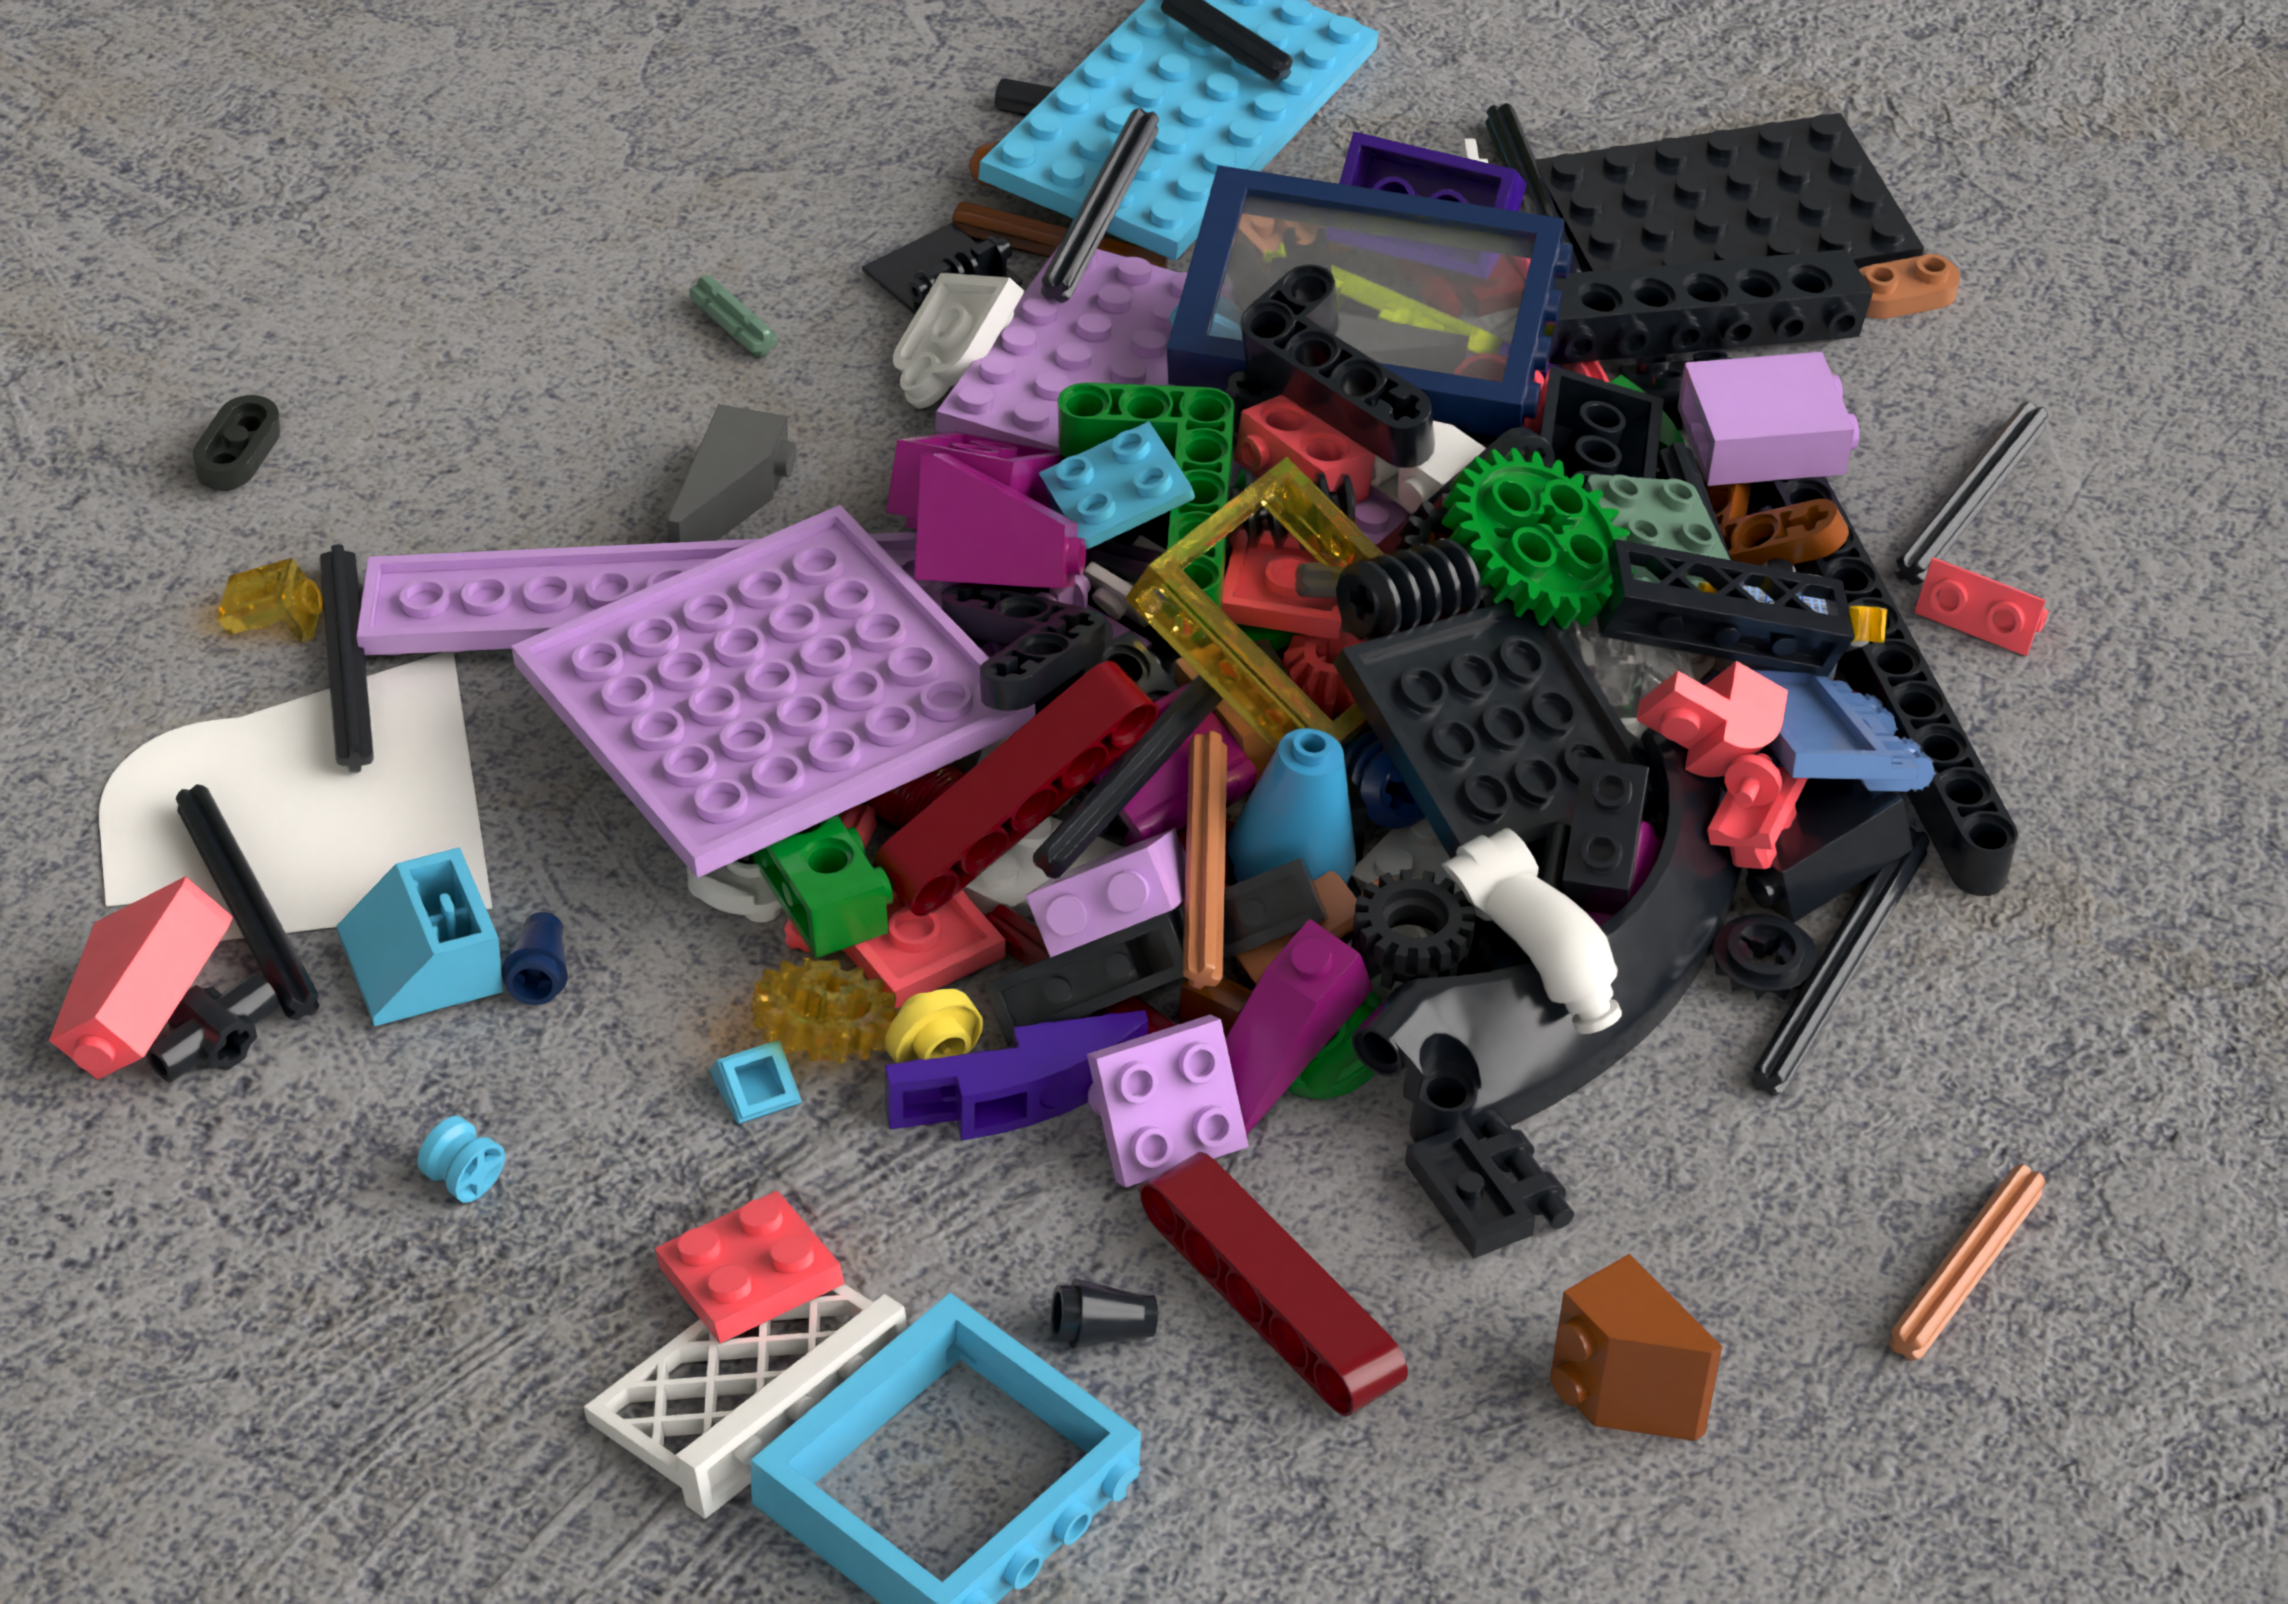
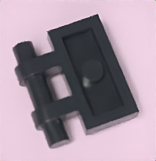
[1405,1116,1574,1259]

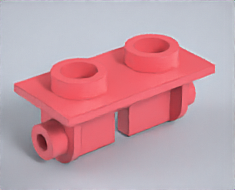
[1914,557,2049,656]

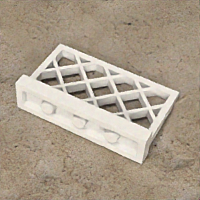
[584,1284,908,1519]

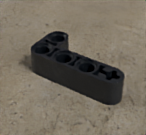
[1240,264,1435,468]

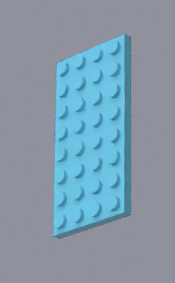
[978,0,1379,261]

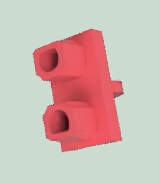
[1707,753,1808,869]

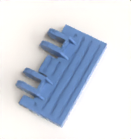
[1726,666,1936,792]

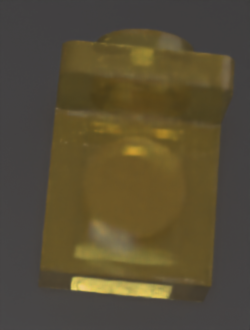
[217,558,323,643]

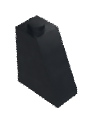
[1746,778,1913,923]

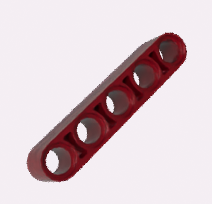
[873,661,1158,916]
[1139,1152,1408,1417]

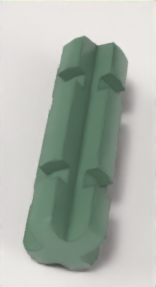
[689,275,778,358]

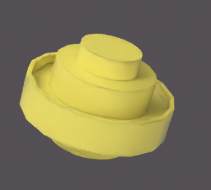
[885,989,983,1063]

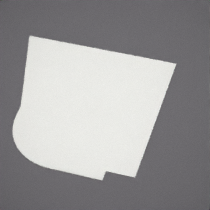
[99,652,492,941]

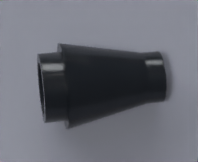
[1051,1278,1158,1349]

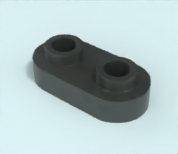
[193,395,281,491]

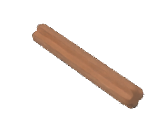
[1889,1164,2045,1361]

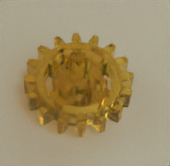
[751,958,898,1064]

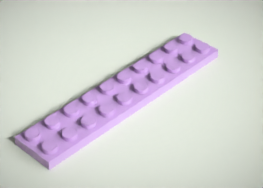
[356,532,961,655]

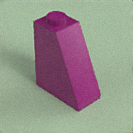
[914,453,1086,589]

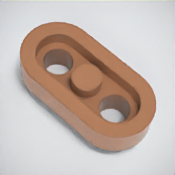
[1859,254,1960,319]

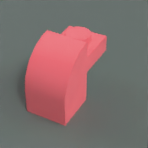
[1636,661,1788,777]

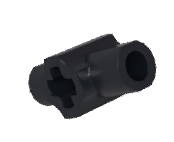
[146,972,279,1083]

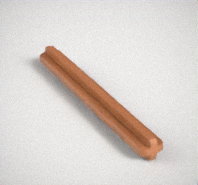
[1183,730,1227,990]

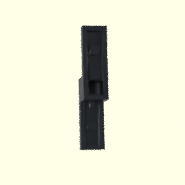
[983,857,1328,1046]

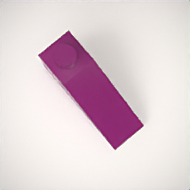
[1225,919,1374,1136]

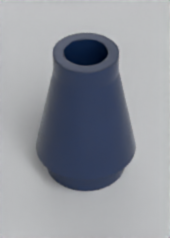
[501,912,568,1005]

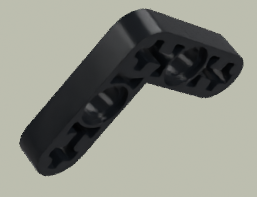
[941,583,1106,711]

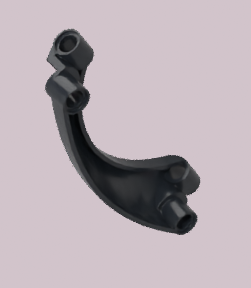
[1351,727,1743,1143]

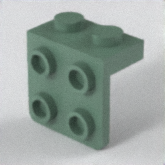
[1584,475,1730,587]

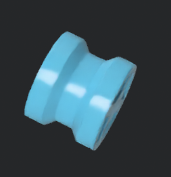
[417,1116,506,1203]

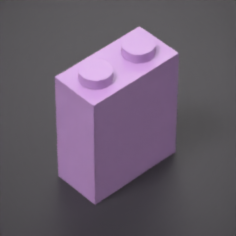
[1678,352,1859,486]
[1025,828,1186,958]

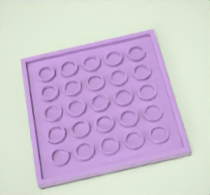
[511,505,1036,878]

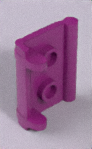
[1092,684,1257,847]

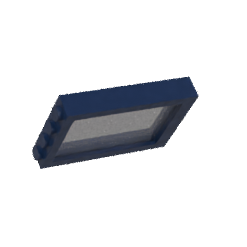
[1167,165,1573,438]

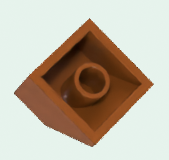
[1550,1254,1722,1441]

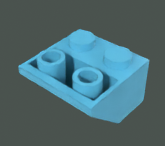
[337,847,503,1026]

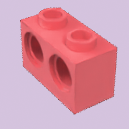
[1234,395,1376,504]

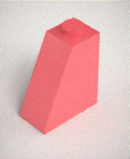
[49,876,232,1080]

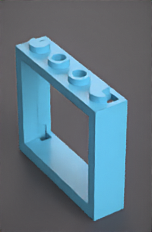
[750,1292,1141,1604]

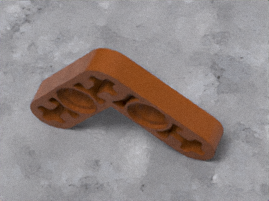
[1696,460,1849,566]

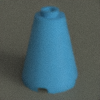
[1227,728,1356,885]

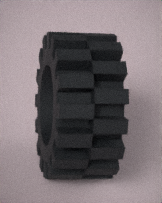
[1351,869,1475,990]

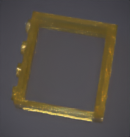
[1125,457,1439,750]

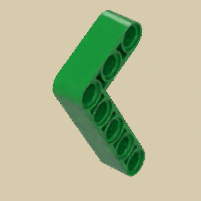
[1057,382,1234,638]

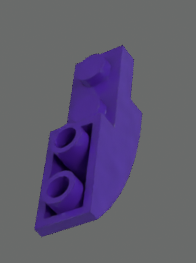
[885,1010,1148,1141]

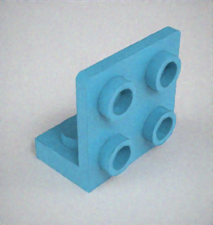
[1039,421,1195,549]

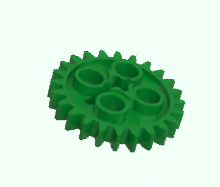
[1442,448,1635,629]

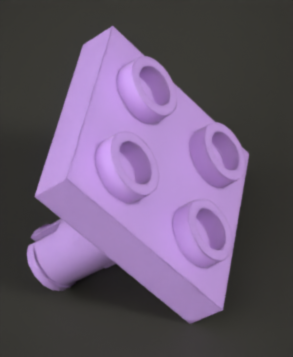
[1087,1014,1249,1188]

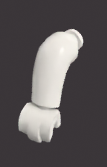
[1441,828,1622,1034]

